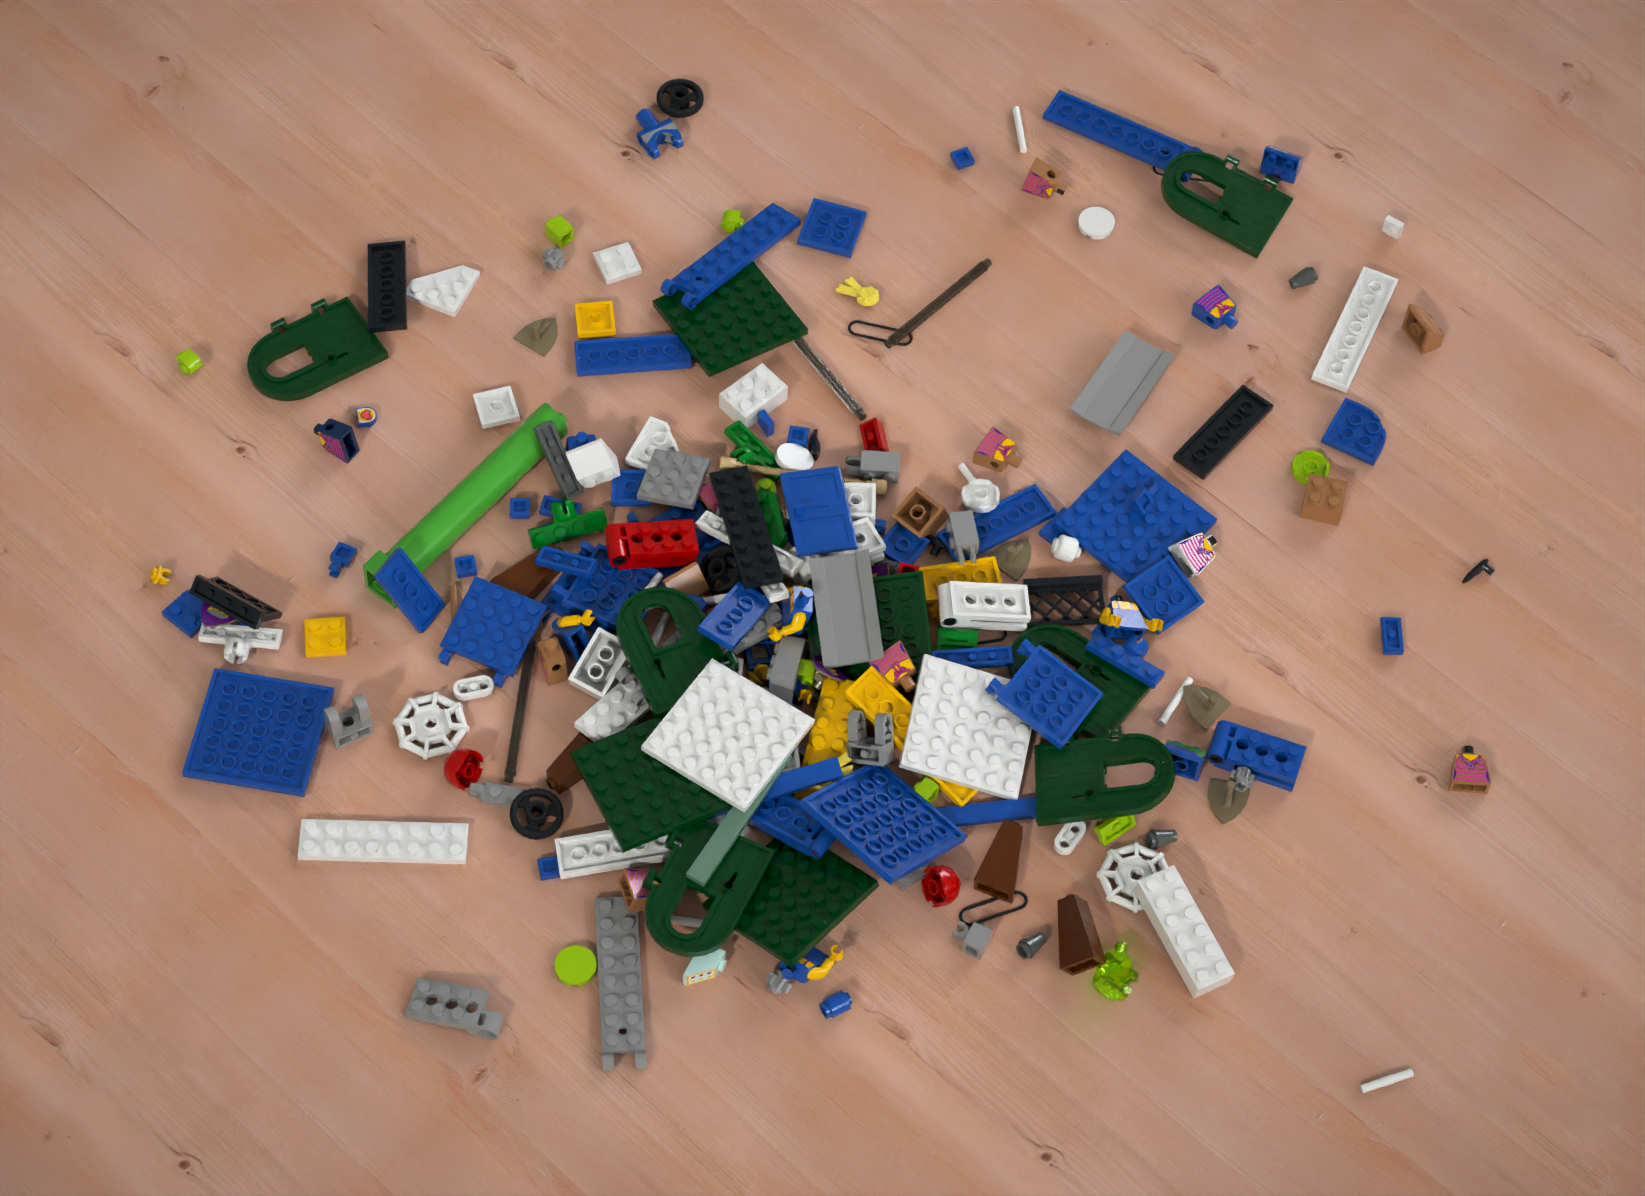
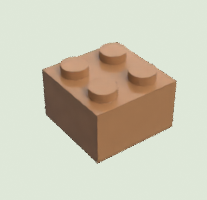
[1300,473,1348,526]

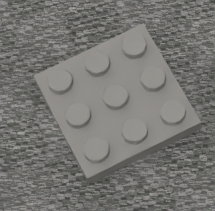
[637,449,711,509]

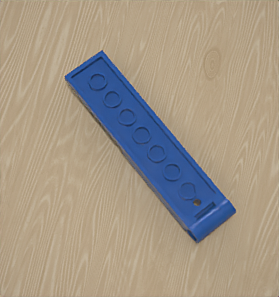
[748,795,837,859]

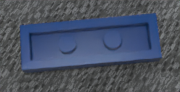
[535,545,598,579]

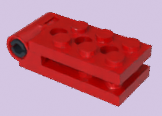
[604,519,699,570]

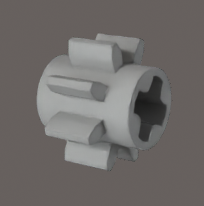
[542,247,565,271]
[1229,766,1255,792]
[765,969,792,996]

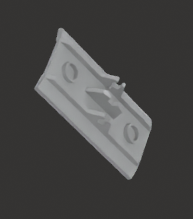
[1070,330,1175,436]
[809,549,884,668]

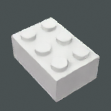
[719,363,788,428]
[568,627,629,700]

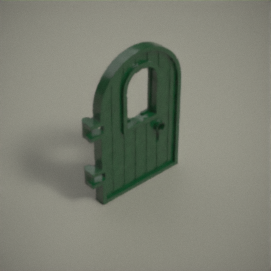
[1161,152,1293,259]
[247,297,389,401]
[616,587,739,719]
[1008,624,1152,740]
[1034,726,1176,827]
[642,820,775,957]

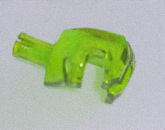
[1091,941,1139,1001]

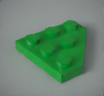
[757,488,789,549]

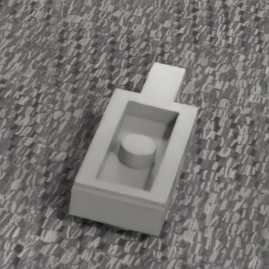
[469,782,527,811]

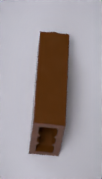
[490,544,565,600]
[546,732,593,794]
[974,819,1023,904]
[1057,894,1106,976]

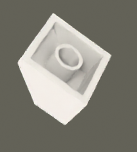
[566,438,621,489]

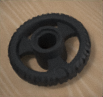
[657,78,704,118]
[699,545,741,595]
[510,788,564,840]

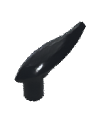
[809,429,820,461]
[925,535,945,557]
[1462,559,1495,584]

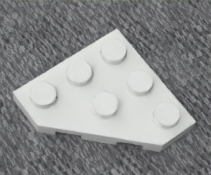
[407,265,480,317]
[625,416,679,470]

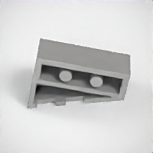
[766,635,806,705]

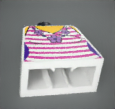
[1168,533,1217,579]

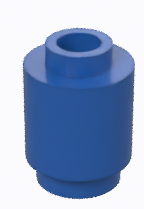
[819,990,852,1019]

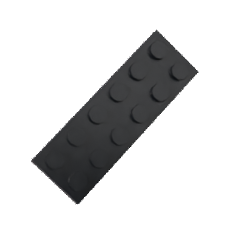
[368,240,407,333]
[1173,385,1274,481]

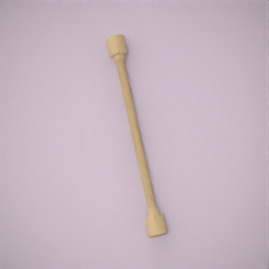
[719,456,887,495]

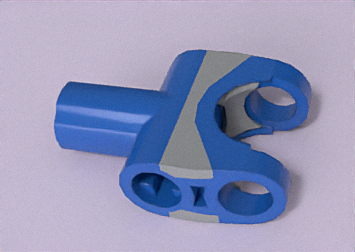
[636,108,683,159]

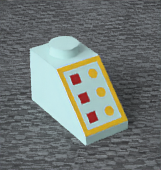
[683,949,727,986]

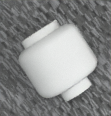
[1051,535,1081,563]

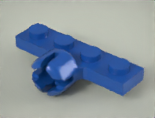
[1085,632,1165,689]

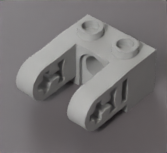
[323,693,374,750]
[846,710,895,766]

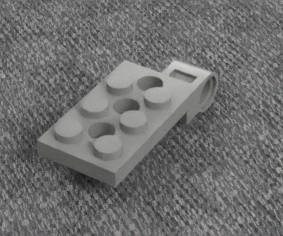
[405,977,504,1040]

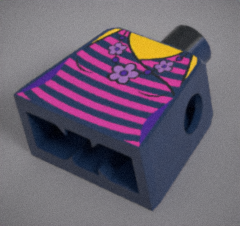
[314,419,360,464]

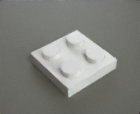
[593,242,642,285]
[473,386,520,429]

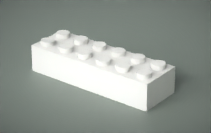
[1134,865,1235,999]

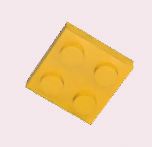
[574,301,616,339]
[304,616,347,658]

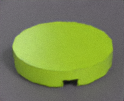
[1291,450,1330,485]
[554,945,597,986]

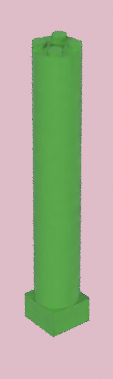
[363,403,568,609]

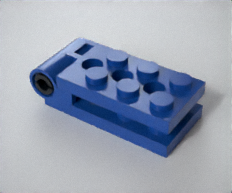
[1206,720,1306,792]

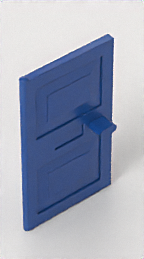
[780,466,859,557]

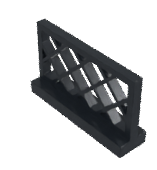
[189,575,283,630]
[1022,575,1105,628]

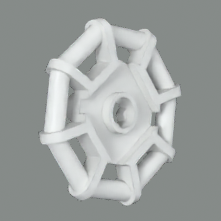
[392,691,470,760]
[1096,842,1168,913]

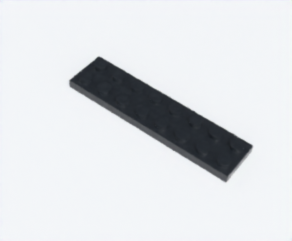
[709,466,784,590]

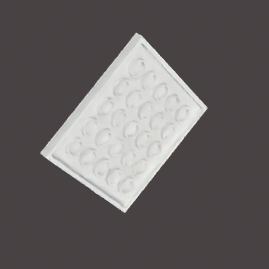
[899,654,1032,800]
[641,658,815,813]

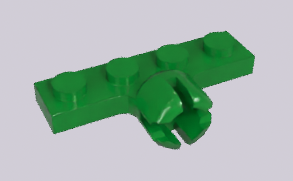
[724,420,788,482]
[527,498,608,549]

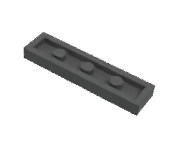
[533,420,584,498]

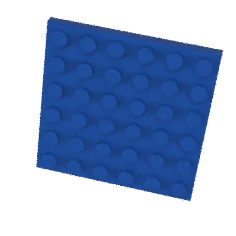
[1054,449,1217,583]
[182,668,335,797]
[799,765,967,885]

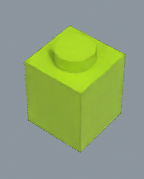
[545,214,574,249]

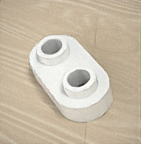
[453,675,494,701]
[1054,821,1086,855]

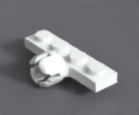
[198,623,283,664]

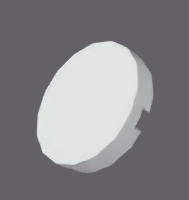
[1078,207,1115,240]
[775,443,814,471]
[961,479,1000,513]

